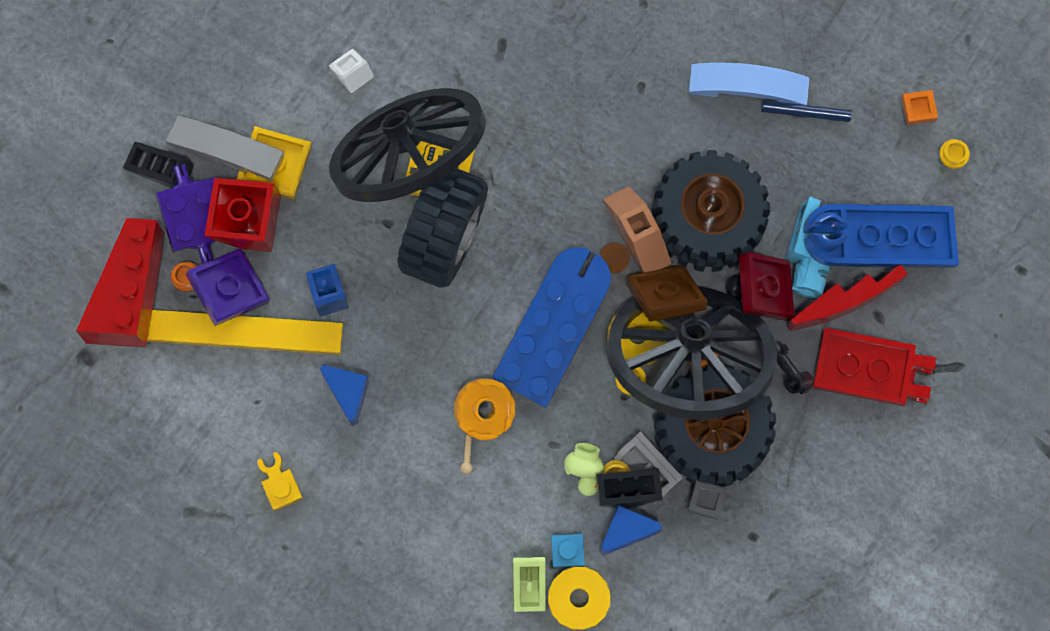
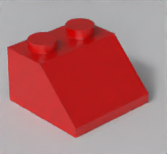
[204,178,281,252]

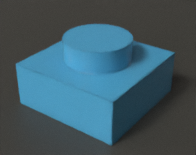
[551,534,584,568]

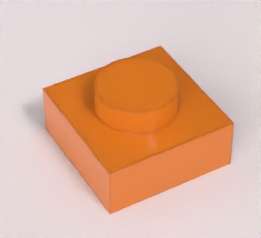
[901,90,938,126]

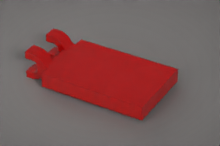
[813,328,937,407]

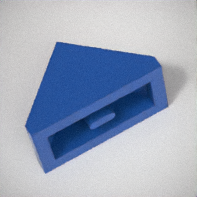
[306,264,349,317]
[320,365,369,427]
[600,506,662,556]

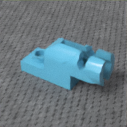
[785,197,830,299]

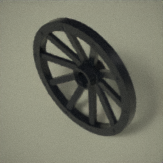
[329,88,486,202]
[607,287,777,419]

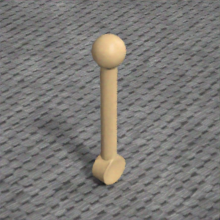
[460,435,472,474]

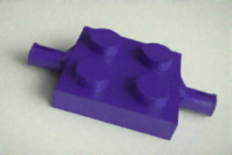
[155,164,216,264]

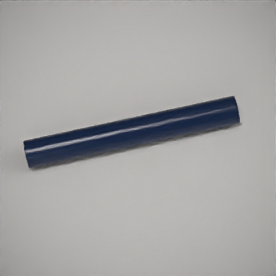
[761,100,852,122]

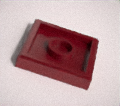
[739,252,795,321]

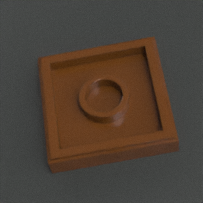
[627,265,708,322]

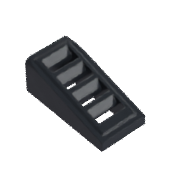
[123,141,193,188]

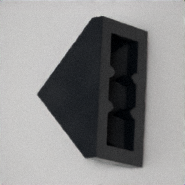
[596,468,663,509]

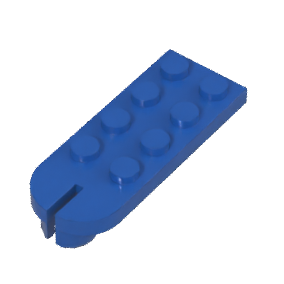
[803,204,959,268]
[492,248,611,408]

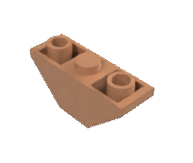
[602,186,672,273]

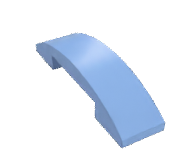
[688,63,809,105]

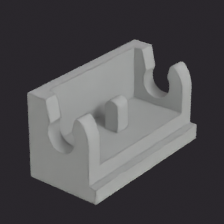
[614,431,683,505]

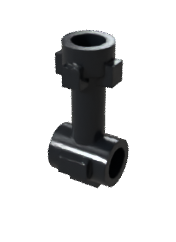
[775,341,814,395]

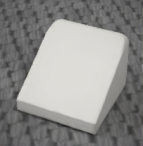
[329,49,374,93]

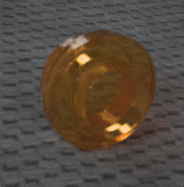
[600,243,630,273]

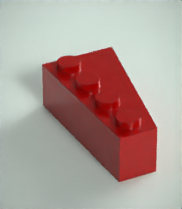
[76,218,165,348]

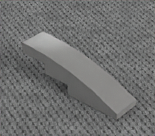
[165,115,284,182]

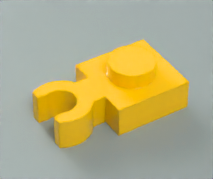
[258,452,303,512]

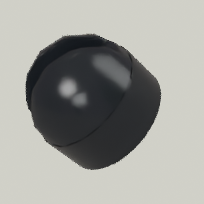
[725,274,742,300]

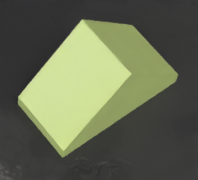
[513,557,546,612]

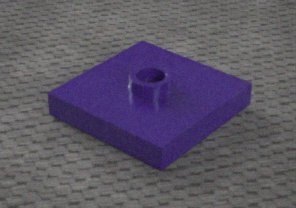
[186,248,270,326]

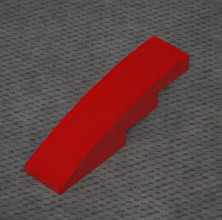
[787,265,908,331]

